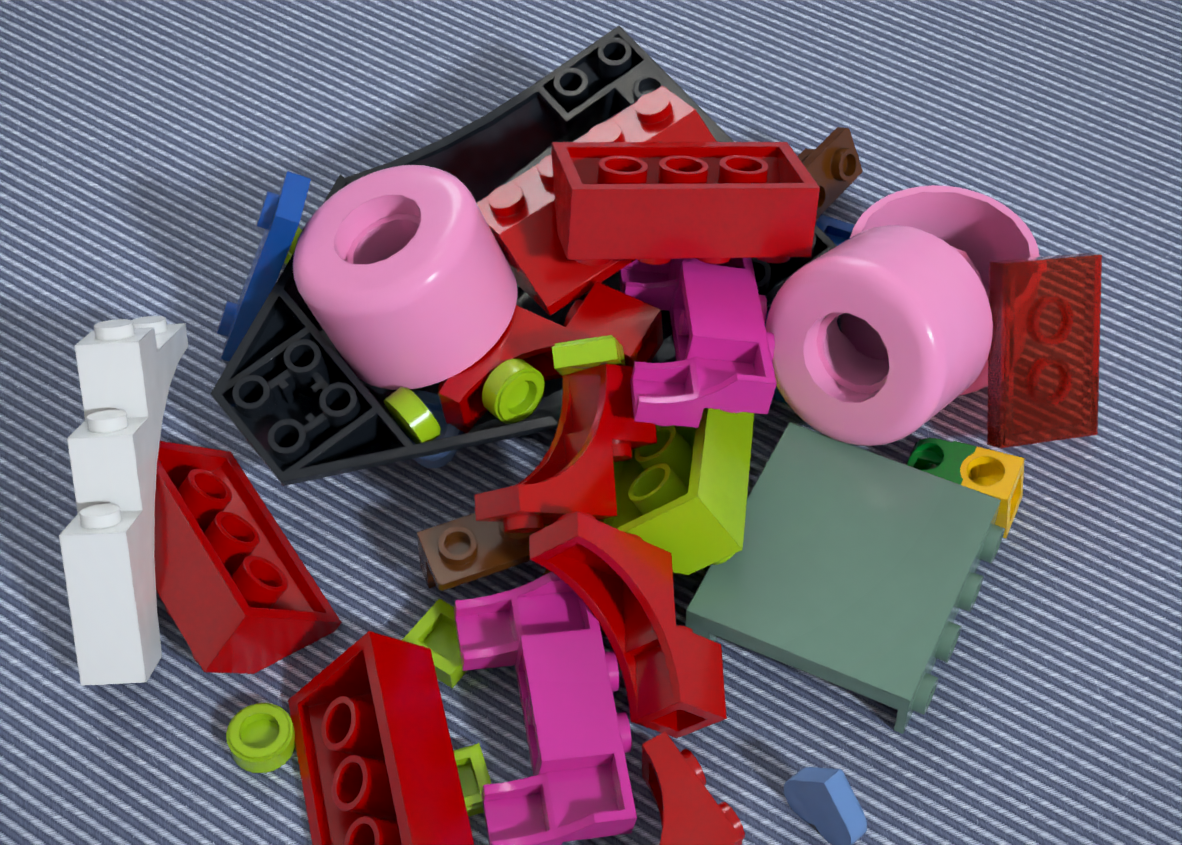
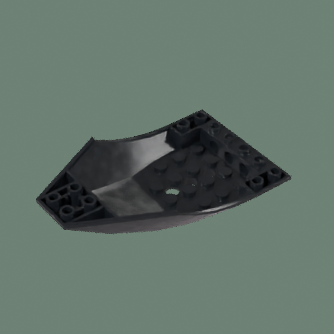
[211,26,837,486]

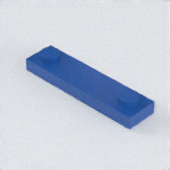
[217,171,311,361]

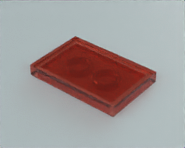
[987,253,1102,448]

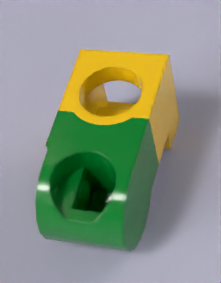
[906,438,1025,538]

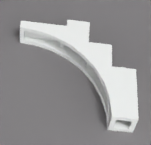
[59,316,188,686]

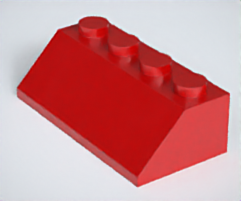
[477,85,717,315]
[551,142,820,266]
[154,441,342,674]
[288,631,474,845]

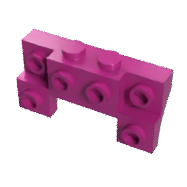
[618,258,777,428]
[454,572,637,845]

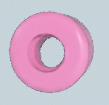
[293,165,518,390]
[840,185,1040,396]
[765,225,993,446]

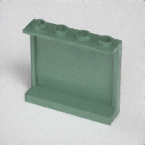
[686,422,1005,734]

